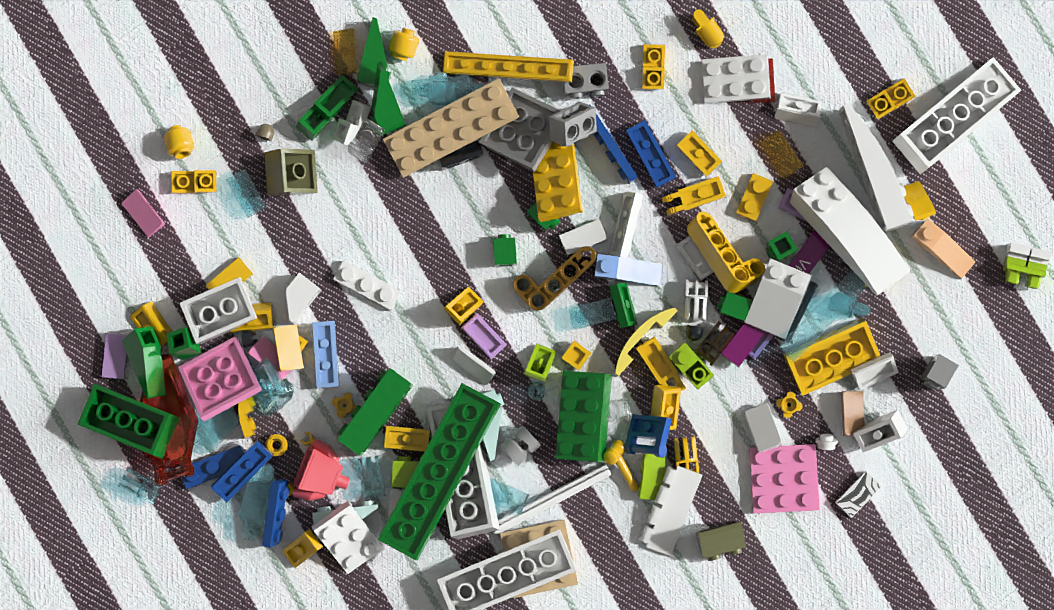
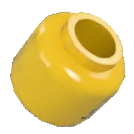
[388,27,419,61]
[163,125,194,159]

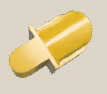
[692,9,724,48]
[673,436,699,473]

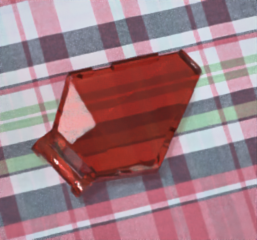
[138,354,198,486]

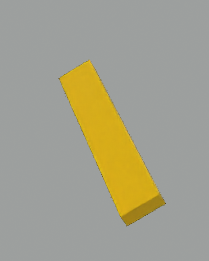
[443,51,574,82]

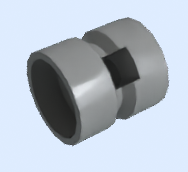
[500,425,541,466]

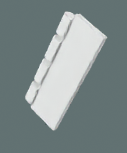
[639,465,702,556]

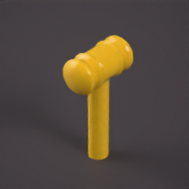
[603,440,639,492]

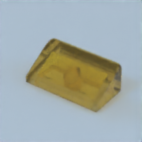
[333,28,357,75]
[760,130,803,179]

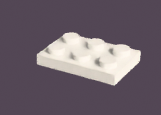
[702,54,771,104]
[311,501,384,574]

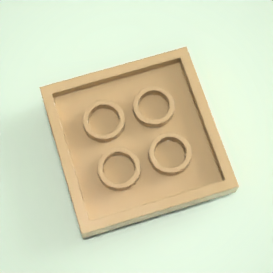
[500,519,578,598]

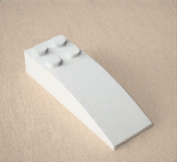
[892,57,1021,175]
[838,103,914,233]
[790,167,910,296]
[427,403,500,539]
[437,530,577,610]

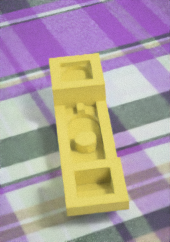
[615,308,678,376]

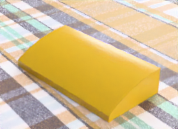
[783,318,880,396]

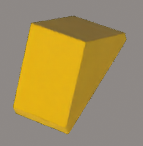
[444,287,484,326]

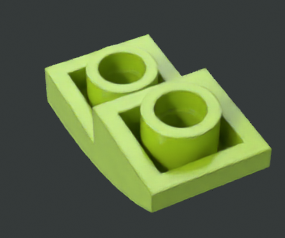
[637,453,665,500]

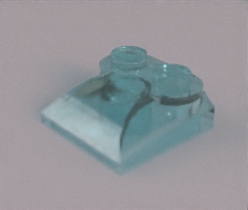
[253,358,294,416]

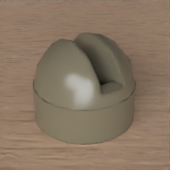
[255,124,274,141]

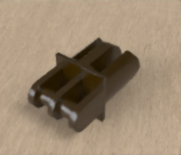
[694,321,736,366]

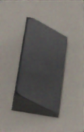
[439,141,484,170]

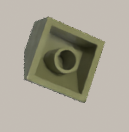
[264,148,318,196]
[695,521,746,561]

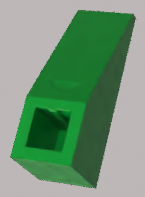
[122,326,166,399]

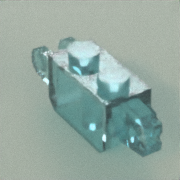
[412,72,486,106]
[238,464,276,541]

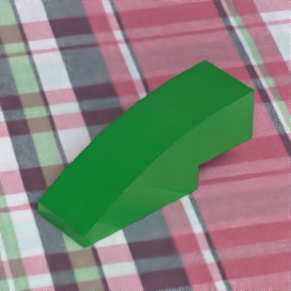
[296,75,358,141]

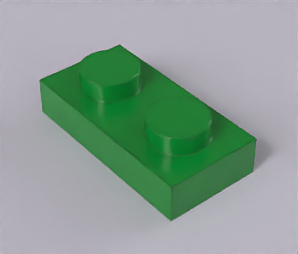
[610,282,638,328]

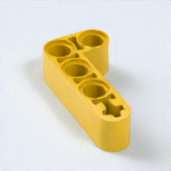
[687,212,766,293]

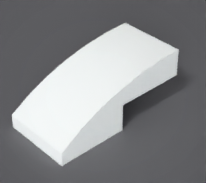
[332,100,371,145]

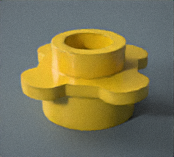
[776,392,802,418]
[332,393,357,418]

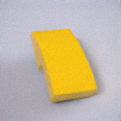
[642,44,665,89]
[866,78,916,119]
[171,170,216,194]
[904,181,936,221]
[238,396,257,438]

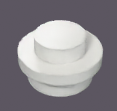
[816,434,838,450]

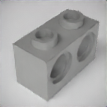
[564,63,609,99]
[549,102,597,147]
[920,354,959,391]

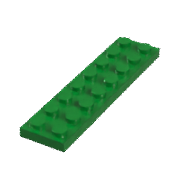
[378,383,501,561]

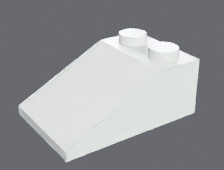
[745,258,812,339]
[180,277,257,344]

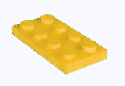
[533,142,583,222]

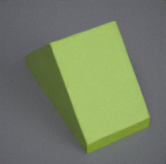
[524,343,557,383]

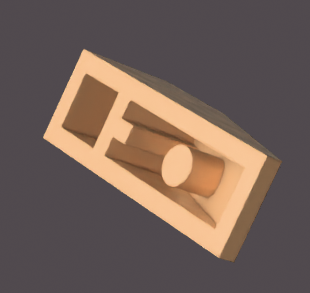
[910,218,975,279]

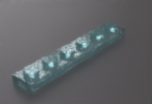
[778,270,867,362]

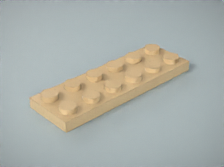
[383,78,520,178]

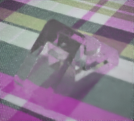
[348,118,385,164]

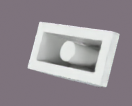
[286,273,321,324]
[853,410,908,453]

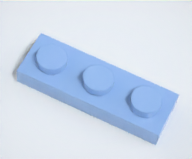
[312,321,339,388]

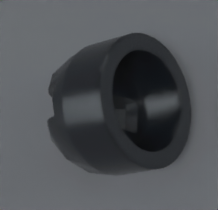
[686,325,704,341]
[242,329,258,347]

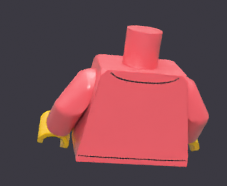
[288,432,349,501]

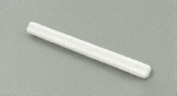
[494,464,611,534]

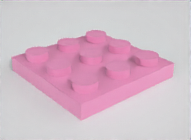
[178,336,262,422]
[749,444,820,514]

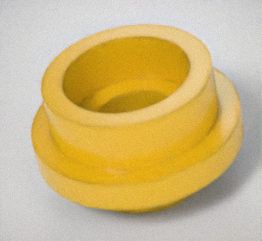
[266,434,288,456]

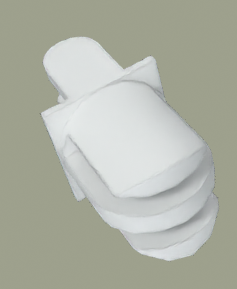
[684,279,708,321]

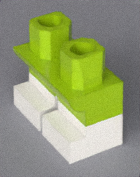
[1003,243,1052,289]

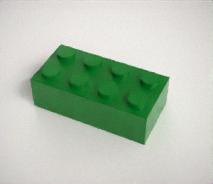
[337,368,413,456]
[555,370,612,463]
[77,384,180,459]

